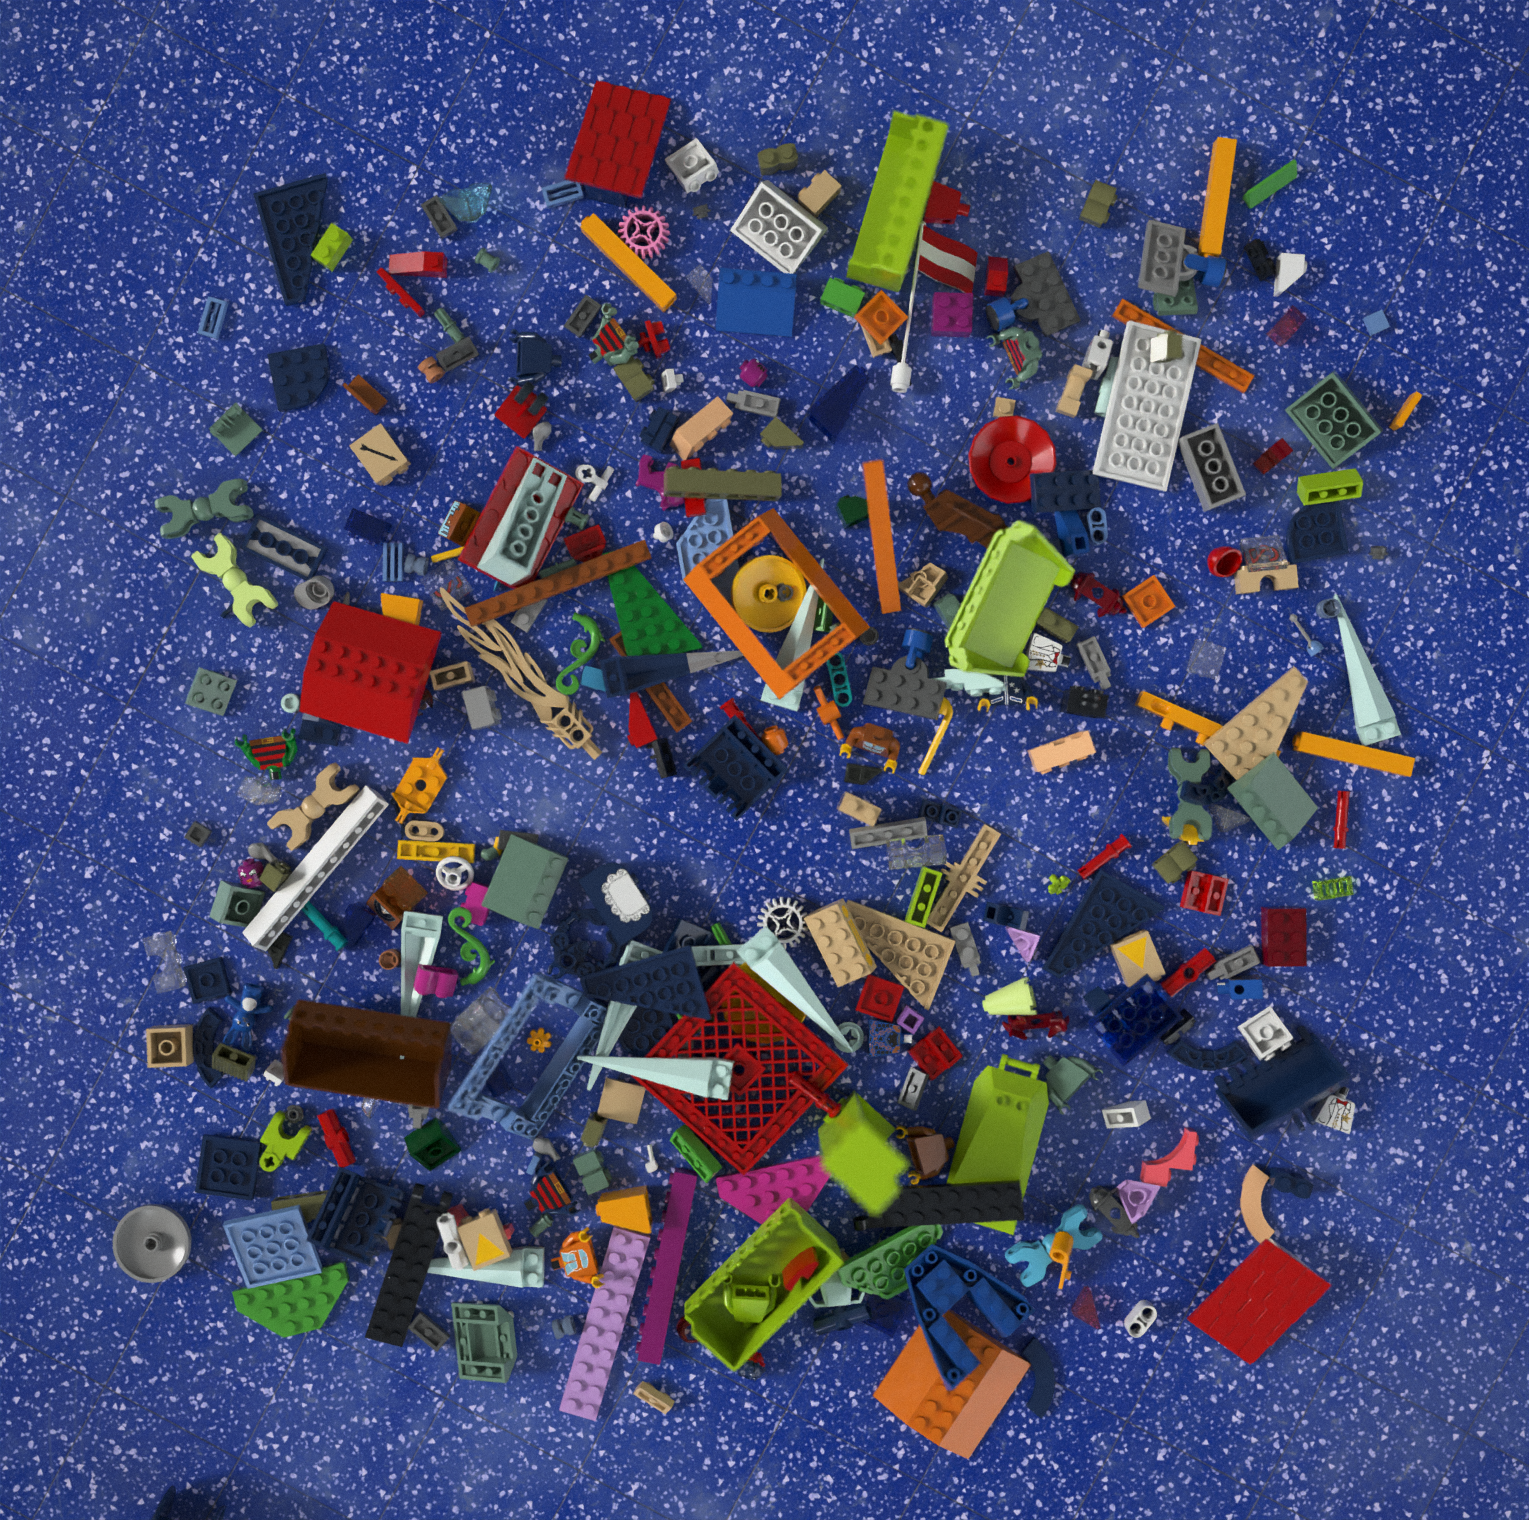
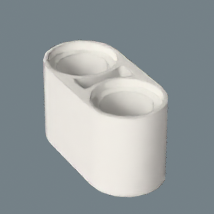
[1124,1300,1157,1338]

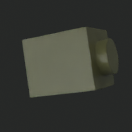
[760,416,804,450]

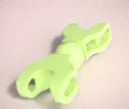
[191,533,278,628]

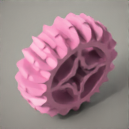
[618,205,670,259]

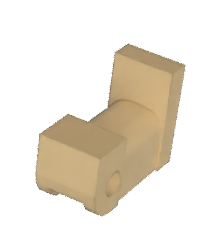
[1055,364,1093,418]

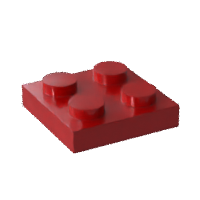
[855,974,904,1023]

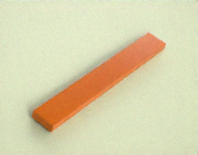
[1112,298,1254,393]
[862,459,901,614]

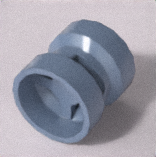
[404,554,429,576]
[1316,598,1341,619]
[552,1315,576,1340]

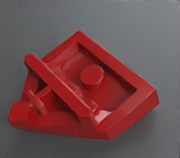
[563,524,606,562]

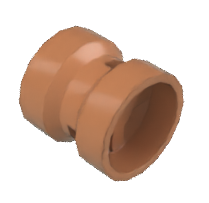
[418,356,445,384]
[379,949,401,970]

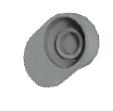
[294,575,335,610]

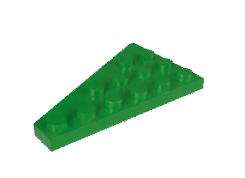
[602,551,702,656]

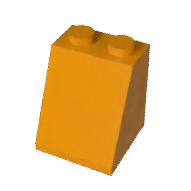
[596,1185,653,1234]

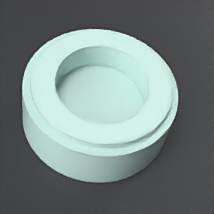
[281,694,301,713]

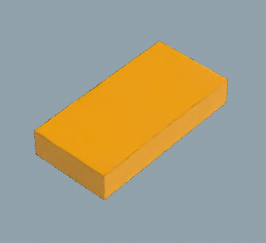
[1389,391,1422,430]

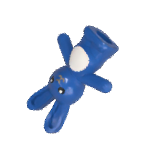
[223,983,273,1051]

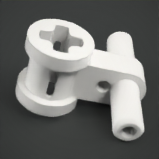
[575,465,614,502]

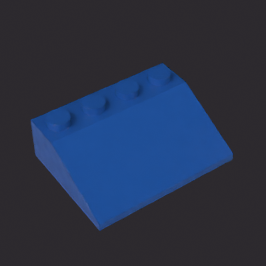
[716,268,797,337]

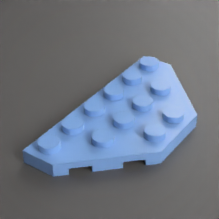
[676,499,739,608]

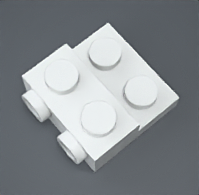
[665,138,719,194]
[1238,1006,1293,1062]

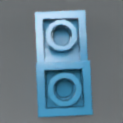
[579,666,606,692]

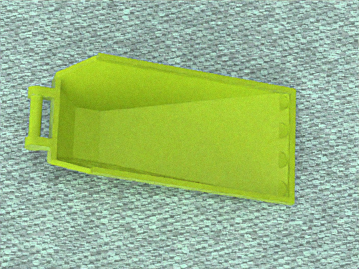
[946,1053,1049,1235]

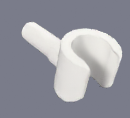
[645,1144,658,1173]

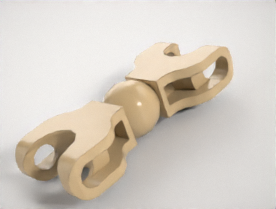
[267,762,360,851]

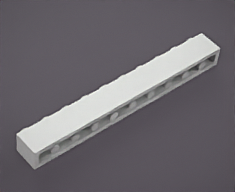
[242,785,389,951]

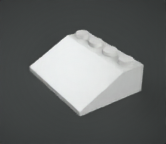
[730,180,828,274]

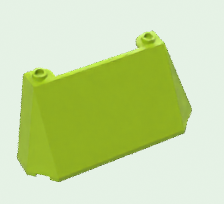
[945,521,1075,677]

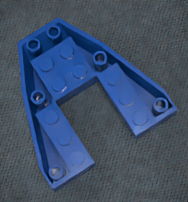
[904,1244,1035,1391]

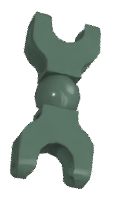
[154,479,254,539]
[1168,747,1212,841]

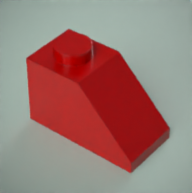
[984,256,1008,297]

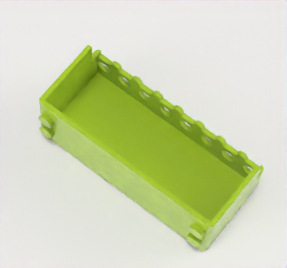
[846,111,948,292]
[818,1091,908,1214]
[684,1198,843,1371]

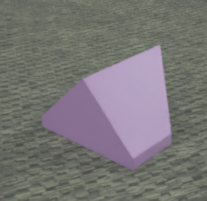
[1005,926,1040,962]
[1117,1180,1161,1224]

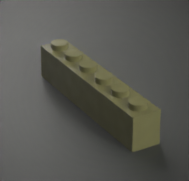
[664,466,782,501]

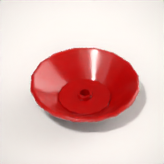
[968,415,1056,504]

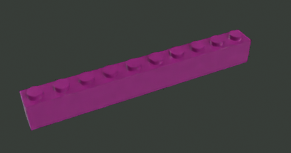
[635,1167,698,1365]

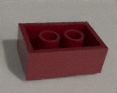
[1261,906,1307,967]

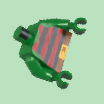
[235,728,298,780]

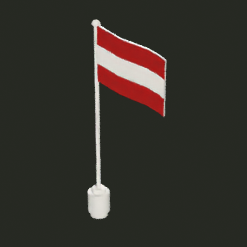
[890,221,978,393]

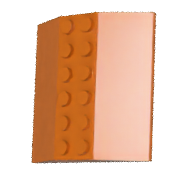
[873,1309,1031,1459]

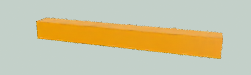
[1135,691,1281,757]

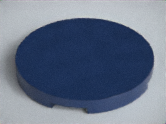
[618,1006,674,1057]

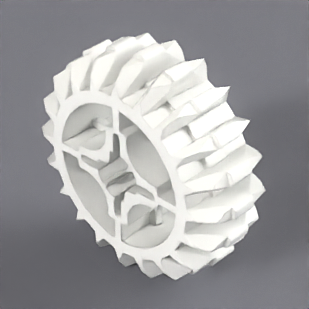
[757,897,808,949]

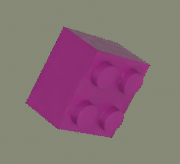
[931,292,973,337]

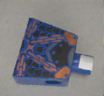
[1217,974,1264,1000]
[868,1017,912,1057]

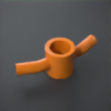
[813,685,845,740]

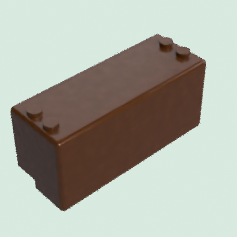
[281,999,452,1109]

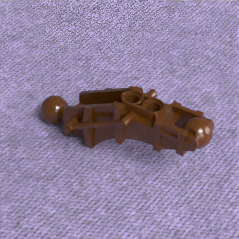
[907,472,1008,550]

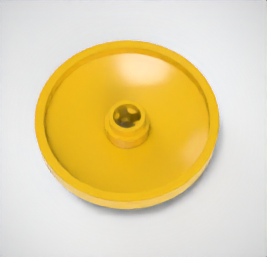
[731,555,807,632]

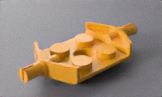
[392,747,448,824]

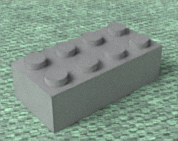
[1178,423,1246,512]

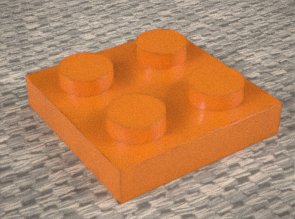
[854,290,908,345]
[1121,575,1176,628]

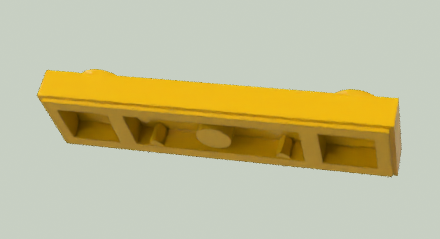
[397,840,476,863]

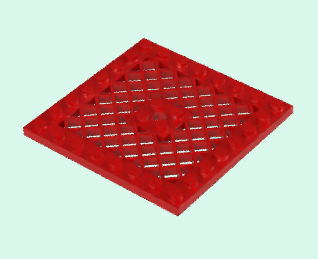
[631,961,848,1175]

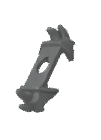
[1089,1186,1140,1238]

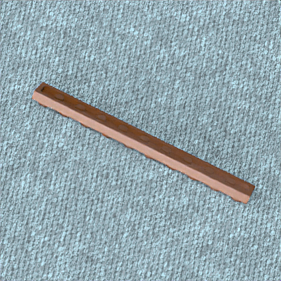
[464,539,652,627]

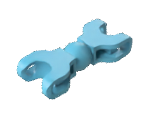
[1005,1204,1103,1287]

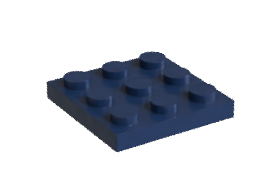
[195,1134,262,1201]

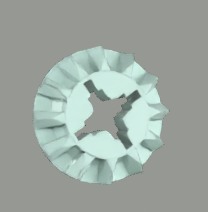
[833,1022,864,1053]

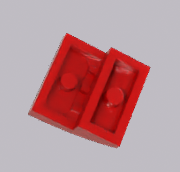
[1180,870,1229,916]
[907,1026,963,1081]
[782,1246,819,1291]

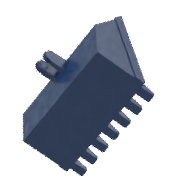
[1213,1025,1351,1142]

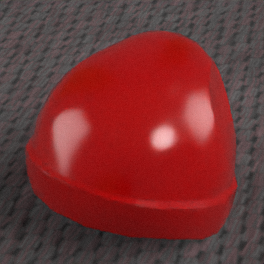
[1207,546,1242,577]

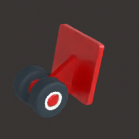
[494,381,549,439]

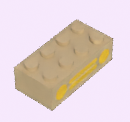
[804,898,877,987]

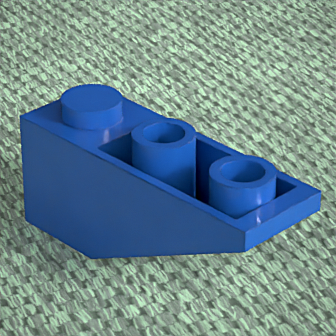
[1054,510,1090,558]

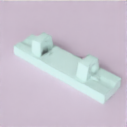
[691,944,745,966]

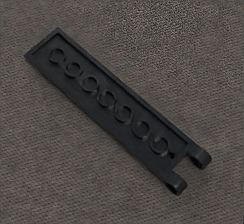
[849,1180,1025,1231]
[365,1183,453,1347]

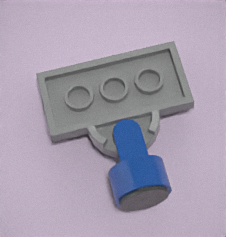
[1138,220,1227,297]

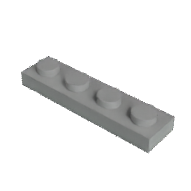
[849,817,928,849]

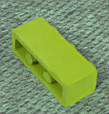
[1297,468,1363,506]
[905,866,942,928]

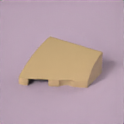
[898,563,948,608]

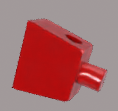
[923,181,970,224]

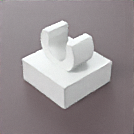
[661,369,684,393]
[263,1060,284,1086]

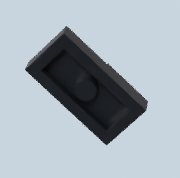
[647,738,677,779]

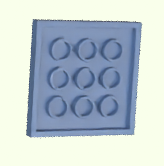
[223,1205,323,1289]

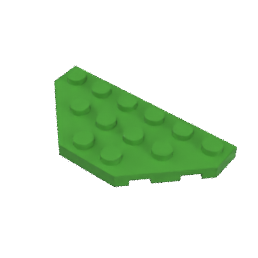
[836,1225,943,1299]
[232,1261,350,1338]

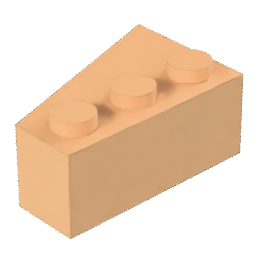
[669,396,733,460]
[1027,730,1096,774]

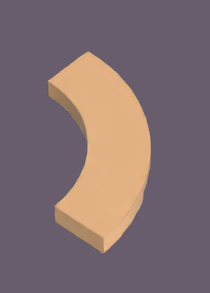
[1240,1164,1275,1244]

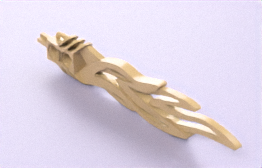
[440,587,603,760]

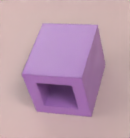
[896,1004,924,1034]

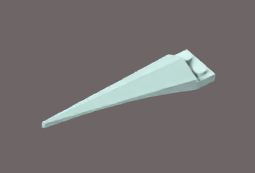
[760,558,824,712]
[1333,594,1401,746]
[400,910,443,1059]
[737,926,853,1052]
[587,940,662,1091]
[577,1055,734,1100]
[427,1246,545,1288]

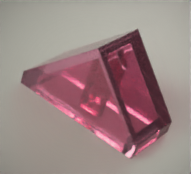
[1070,1286,1101,1329]

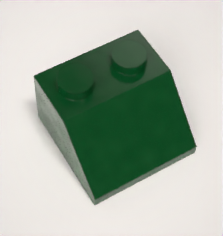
[835,494,869,529]
[404,1117,462,1171]

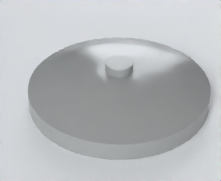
[113,1204,191,1283]

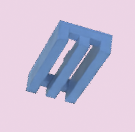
[541,180,584,209]
[197,296,229,340]
[383,543,404,582]

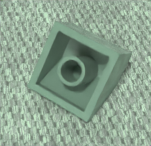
[209,880,265,927]

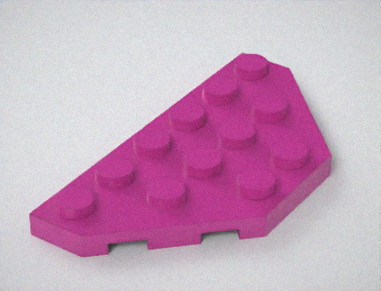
[716,1155,831,1225]

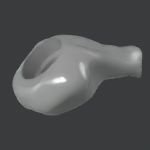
[533,422,552,451]
[248,842,278,862]
[532,1138,561,1162]

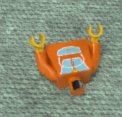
[551,1227,605,1288]

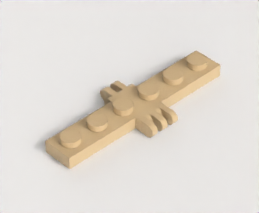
[927,824,1001,932]

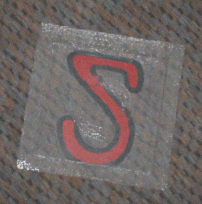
[1240,535,1288,572]
[420,558,474,612]

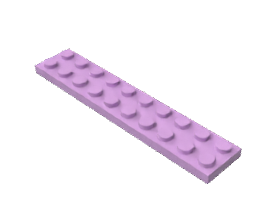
[559,1225,651,1421]

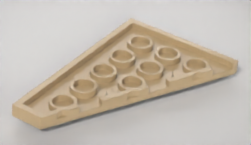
[1203,666,1308,780]
[846,899,956,1010]

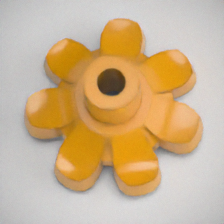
[527,1028,552,1053]

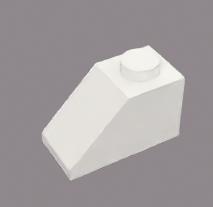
[1274,253,1307,297]
[1102,1100,1151,1128]

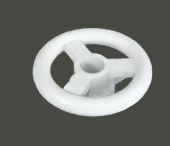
[436,856,474,891]

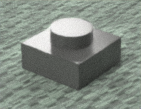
[184,821,212,848]

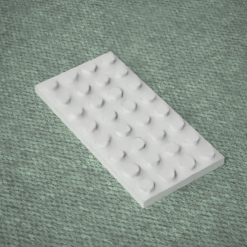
[1093,321,1202,492]

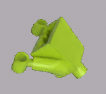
[722,1273,781,1328]

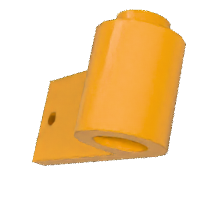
[1049,1231,1074,1289]

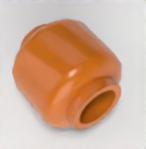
[761,725,789,755]

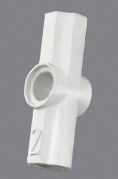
[437,1213,469,1270]

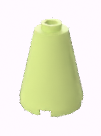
[982,977,1037,1015]

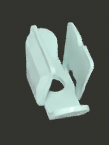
[808,1271,865,1308]

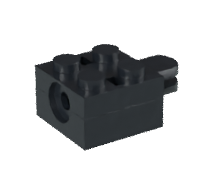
[1060,685,1109,719]

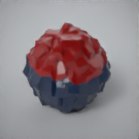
[738,1351,766,1381]

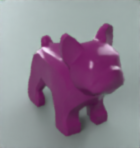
[635,454,685,511]

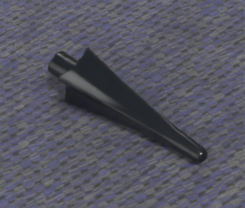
[889,334,912,386]

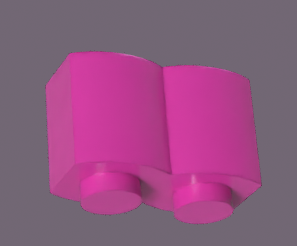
[413,964,458,998]

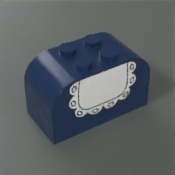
[578,862,653,946]

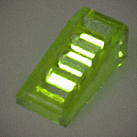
[1312,876,1354,901]

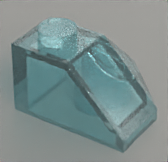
[439,183,492,223]

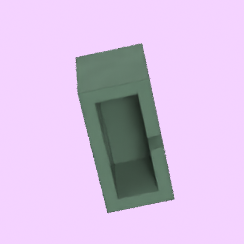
[573,1147,612,1195]

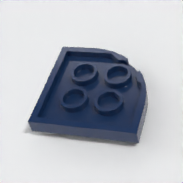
[267,343,330,412]
[1286,501,1349,565]

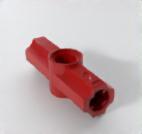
[1160,948,1216,997]
[317,1108,356,1168]

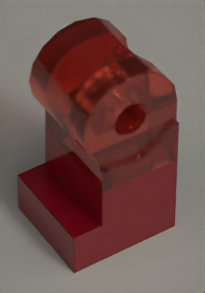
[1253,438,1294,475]

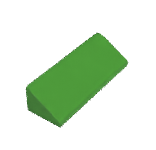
[1242,159,1297,209]
[670,1124,722,1183]

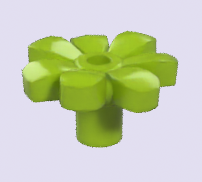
[1048,874,1070,895]

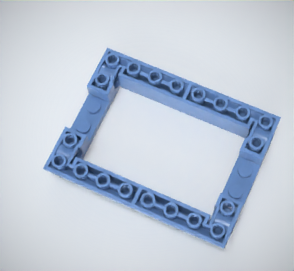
[447,972,608,1141]

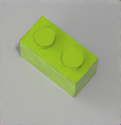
[311,223,353,272]

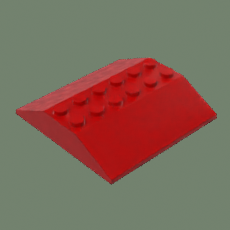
[299,601,442,744]

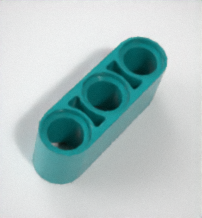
[826,652,852,707]

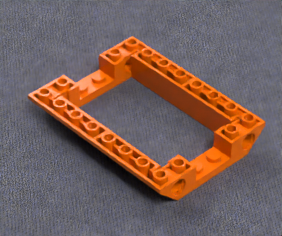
[683,508,870,700]

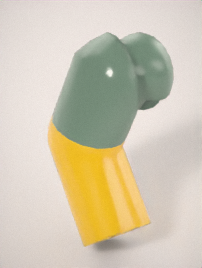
[481,836,502,861]

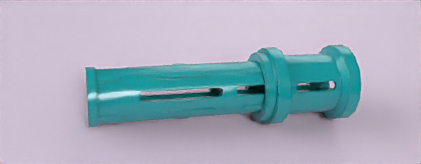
[301,901,350,952]

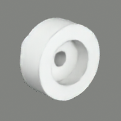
[653,522,673,542]

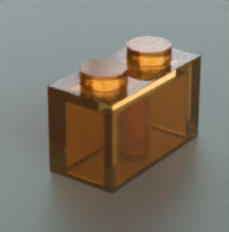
[382,866,428,911]

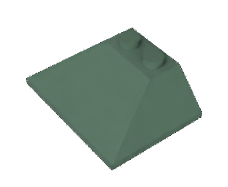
[451,1302,517,1383]

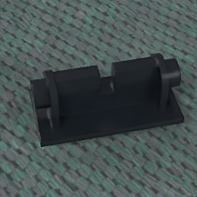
[1244,238,1277,282]
[1155,1008,1196,1046]

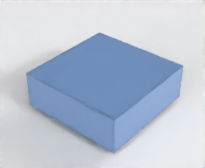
[1363,310,1390,336]
[526,1152,542,1175]

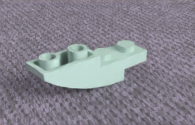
[930,669,1007,696]

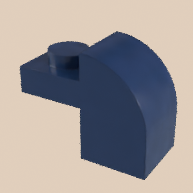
[983,902,1029,930]

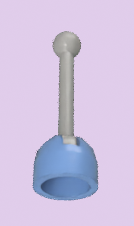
[1289,614,1324,657]

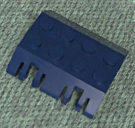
[683,715,789,821]
[306,1167,406,1268]

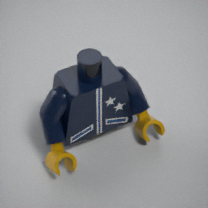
[977,674,1038,712]

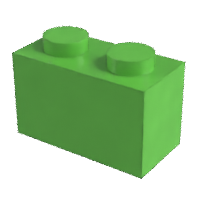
[820,278,865,318]

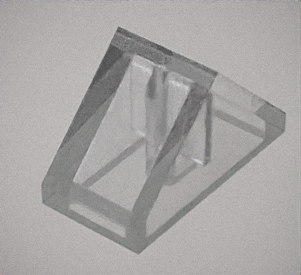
[1208,804,1251,833]

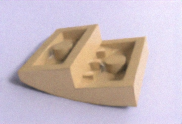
[597,1077,646,1124]

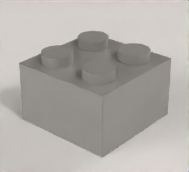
[462,686,502,730]

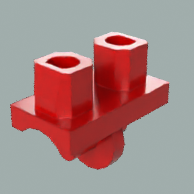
[638,320,671,359]

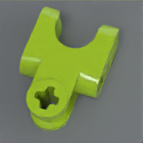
[260,1110,312,1172]

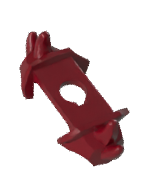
[1070,572,1127,618]
[1002,1010,1070,1040]

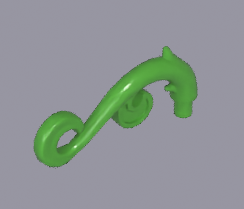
[556,612,605,695]
[448,907,495,986]

